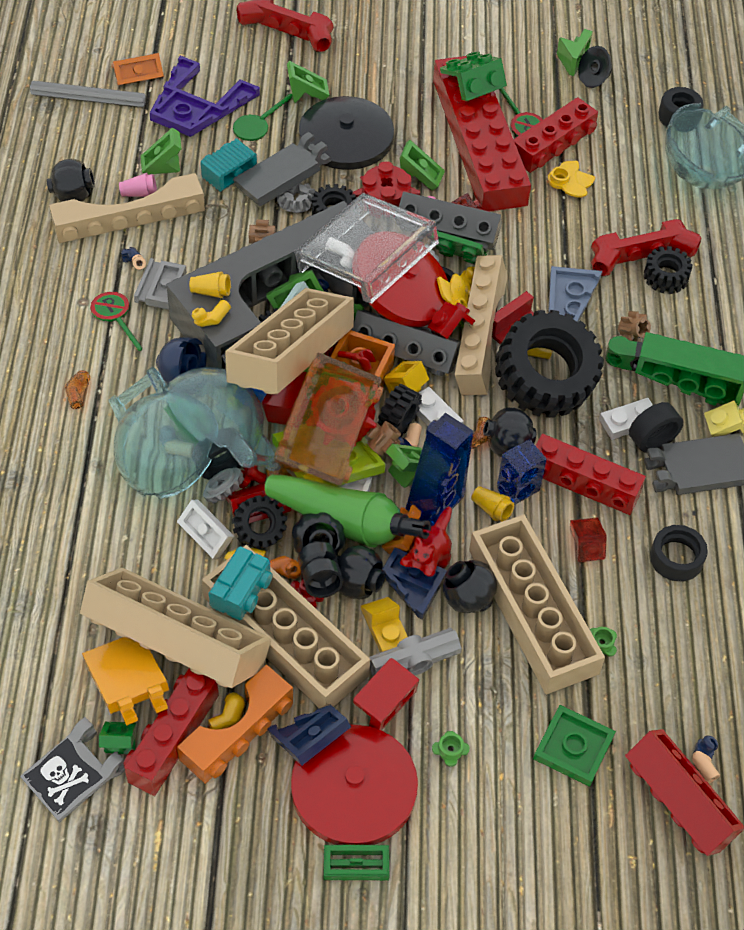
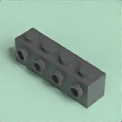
[395,191,502,252]
[352,310,461,376]

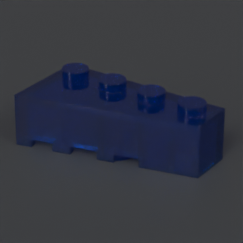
[405,413,474,526]

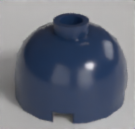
[156,337,207,392]

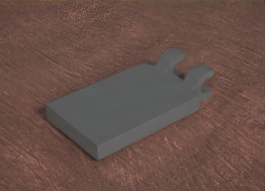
[233,132,331,207]
[644,433,744,495]

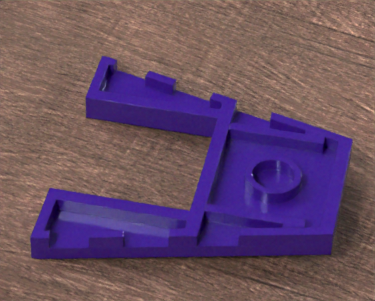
[150,55,260,137]

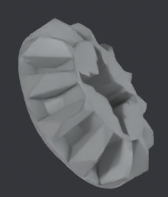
[277,183,315,213]
[203,468,244,503]

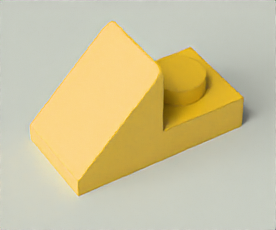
[360,597,408,653]

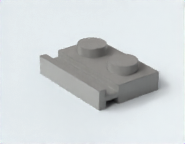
[134,258,187,310]

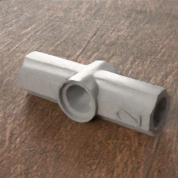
[369,628,462,676]

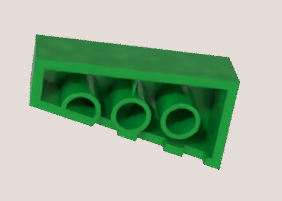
[635,332,744,407]

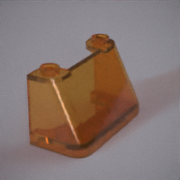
[272,352,384,487]

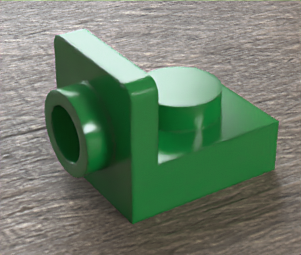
[99,721,136,754]

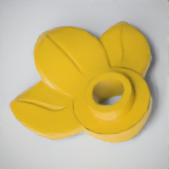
[547,161,596,197]
[437,273,469,308]

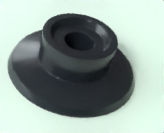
[578,46,612,88]

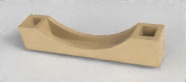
[49,173,205,243]
[455,255,507,395]

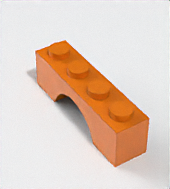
[177,664,293,784]

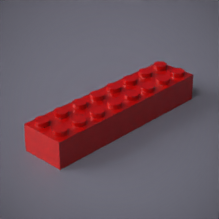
[433,56,531,212]

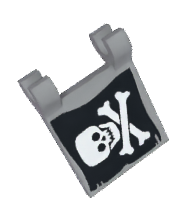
[20,717,125,823]

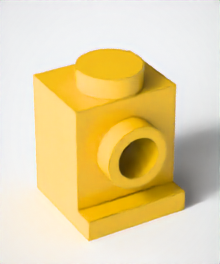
[383,361,429,393]

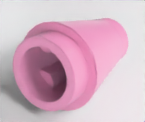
[119,173,157,197]

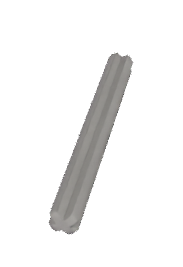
[30,81,146,107]

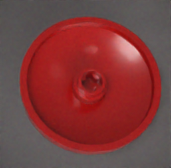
[353,233,448,327]
[291,725,418,845]

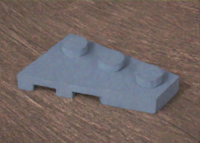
[548,266,602,322]

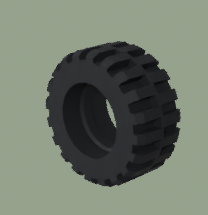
[495,310,604,418]

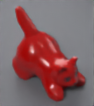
[400,506,452,576]

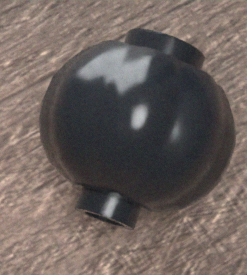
[47,158,95,202]
[483,407,537,460]
[292,512,346,556]
[337,545,386,600]
[443,560,497,613]

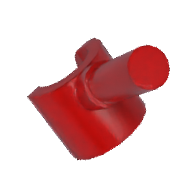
[337,349,376,371]

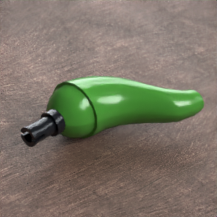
[265,475,431,548]

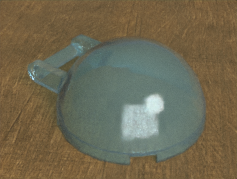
[665,103,744,190]
[109,367,218,499]
[164,367,283,471]

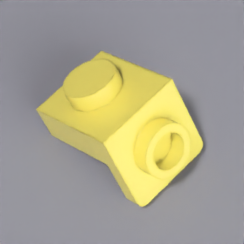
[704,401,744,437]

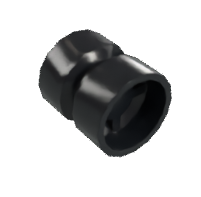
[298,542,343,598]

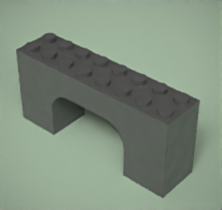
[166,201,374,381]

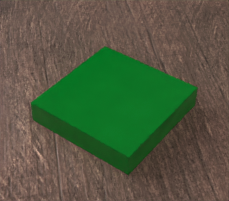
[533,705,616,787]

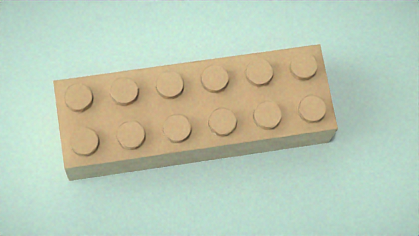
[225,288,354,394]
[469,514,605,695]
[202,545,370,708]
[80,568,271,688]

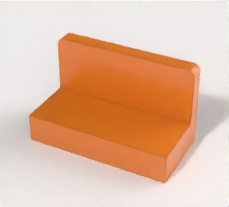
[111,53,164,86]

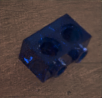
[497,439,547,505]

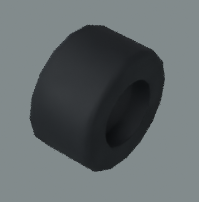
[658,87,704,131]

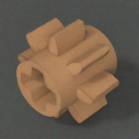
[249,219,275,244]
[618,311,651,342]
[367,421,401,456]

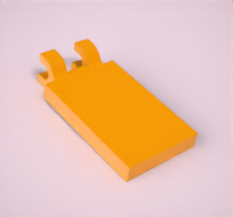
[82,637,169,726]

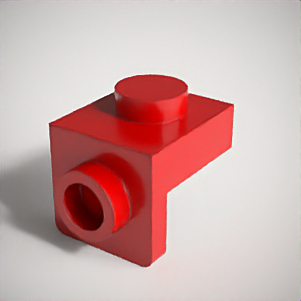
[427,301,475,339]

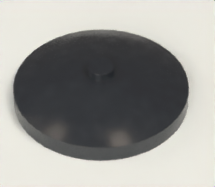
[299,96,394,170]

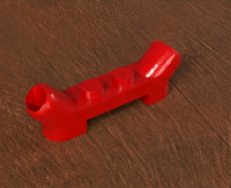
[236,0,334,52]
[591,219,702,277]

